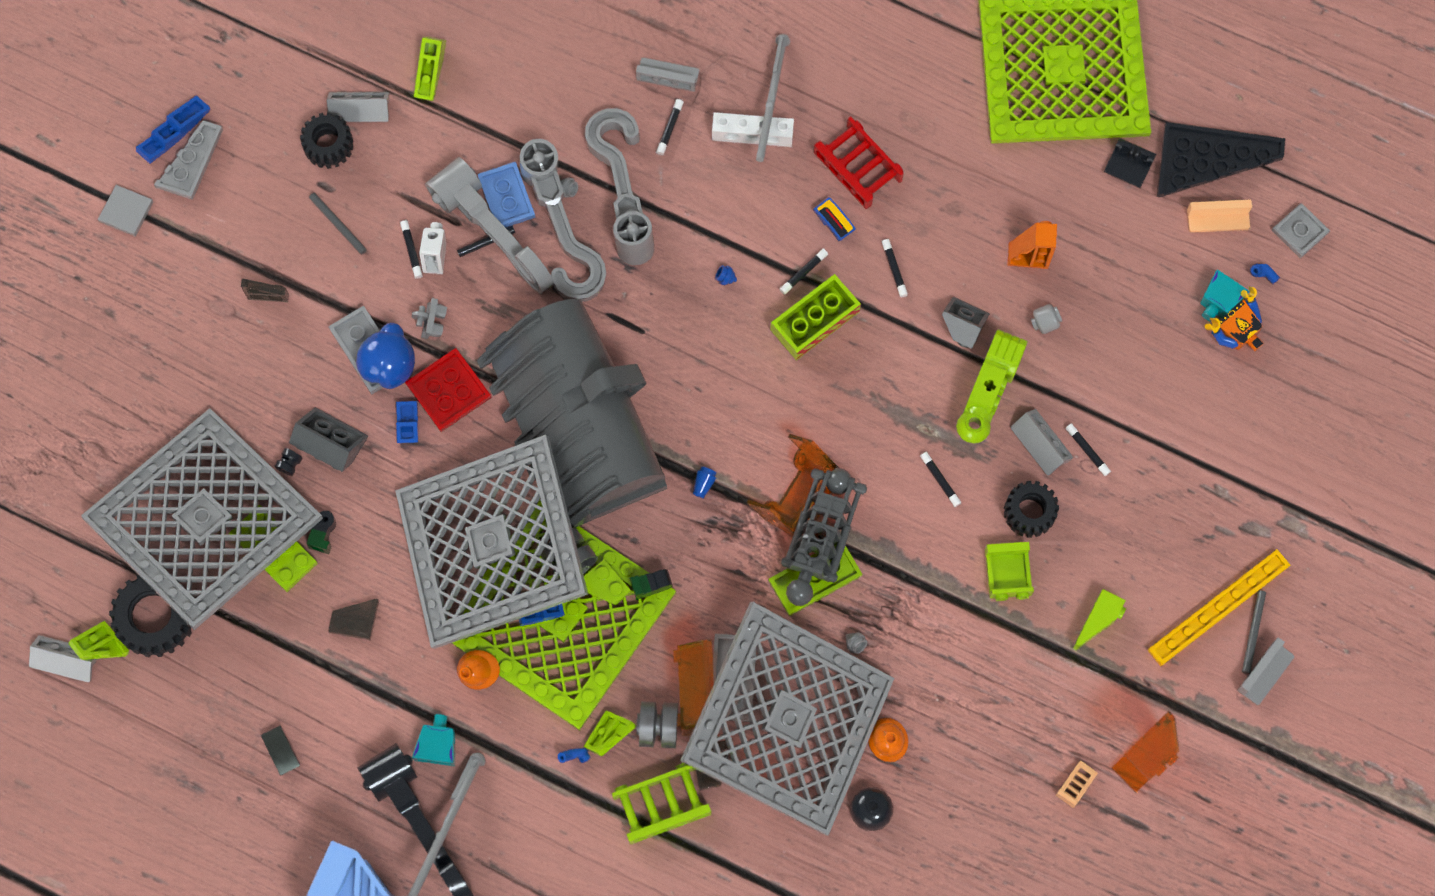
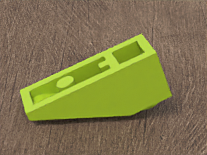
[414,37,446,101]
[1073,589,1126,650]

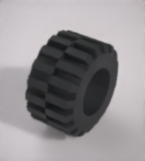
[300,113,354,169]
[1004,481,1059,538]

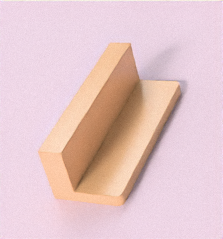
[1187,200,1252,232]

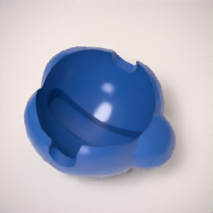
[356,323,415,389]

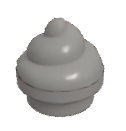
[560,177,578,198]
[846,632,867,654]

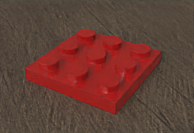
[405,348,492,432]

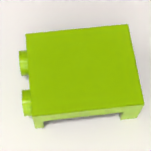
[985,542,1034,601]

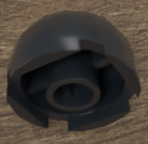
[850,787,893,831]

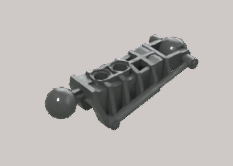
[781,468,868,606]

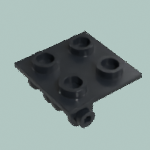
[1104,138,1157,188]

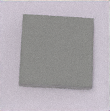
[98,185,153,237]
[1272,203,1330,259]

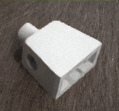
[419,222,446,274]

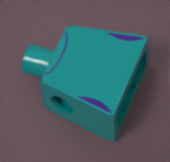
[1200,269,1250,322]
[412,714,455,767]

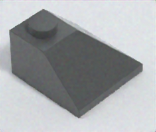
[942,297,990,349]

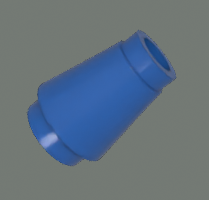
[692,466,717,499]

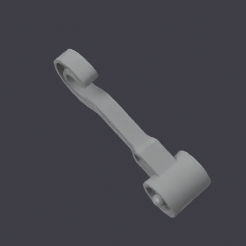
[585,108,655,265]
[519,139,606,302]
[425,157,554,294]

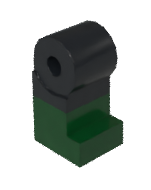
[307,511,336,555]
[630,569,673,600]

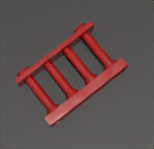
[813,116,904,210]

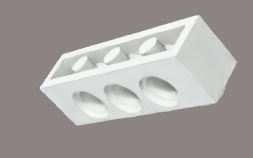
[712,112,794,147]

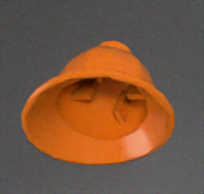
[457,650,500,690]
[868,718,908,762]

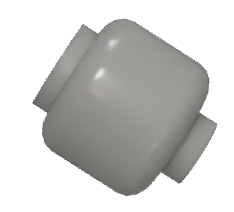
[1031,304,1063,334]

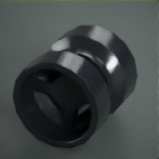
[274,448,303,476]

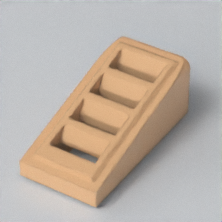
[1056,760,1098,808]

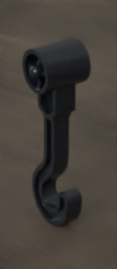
[357,743,474,896]

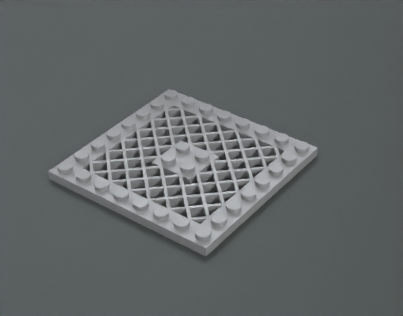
[81,408,323,630]
[395,435,588,649]
[680,602,894,835]

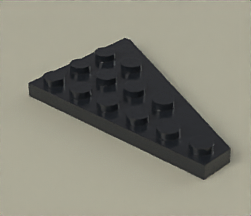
[1157,122,1286,197]

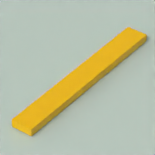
[1147,549,1291,666]

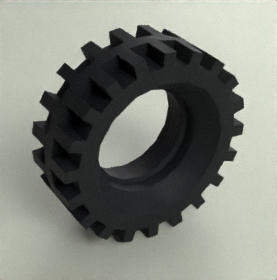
[109,575,192,657]

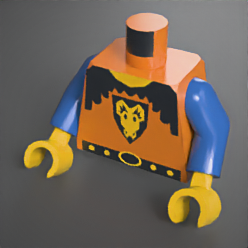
[1205,286,1264,351]

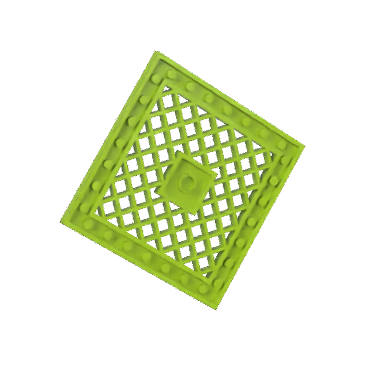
[978,0,1151,143]
[451,500,676,731]

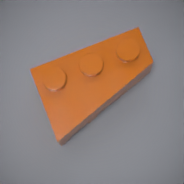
[1007,221,1057,269]

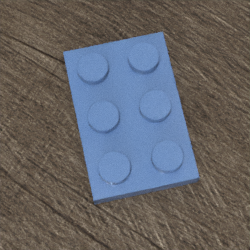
[477,162,536,228]

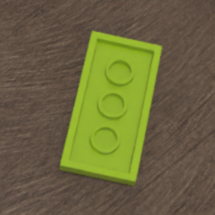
[229,504,318,592]
[768,545,863,617]

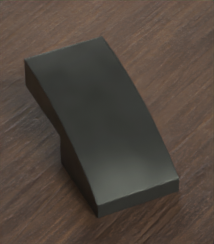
[261,725,300,776]

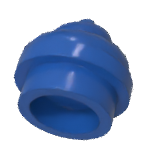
[715,265,737,285]

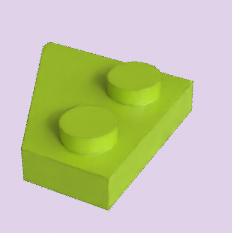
[584,559,632,605]
[69,621,129,660]
[583,710,637,757]

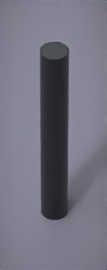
[457,226,515,257]

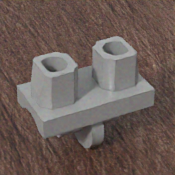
[412,298,447,339]

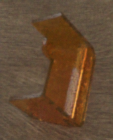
[747,434,839,536]
[673,639,714,736]
[1111,711,1179,793]

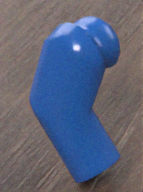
[1250,264,1280,284]
[558,748,590,763]

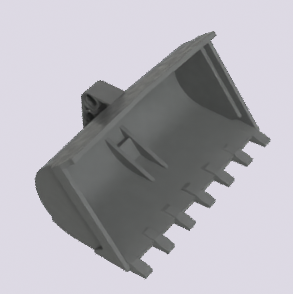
[477,299,667,528]

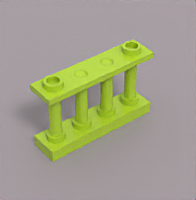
[612,763,711,845]

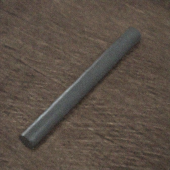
[309,193,367,255]
[1242,591,1266,674]

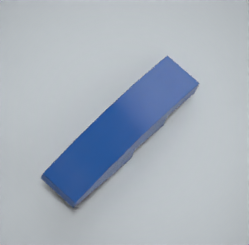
[136,95,210,164]

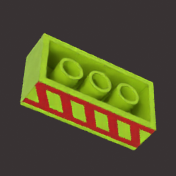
[770,274,861,361]

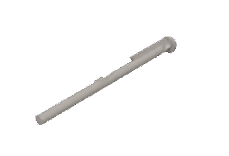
[756,34,790,162]
[408,753,486,896]

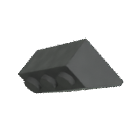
[289,407,368,472]

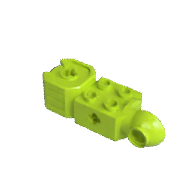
[956,329,1028,444]

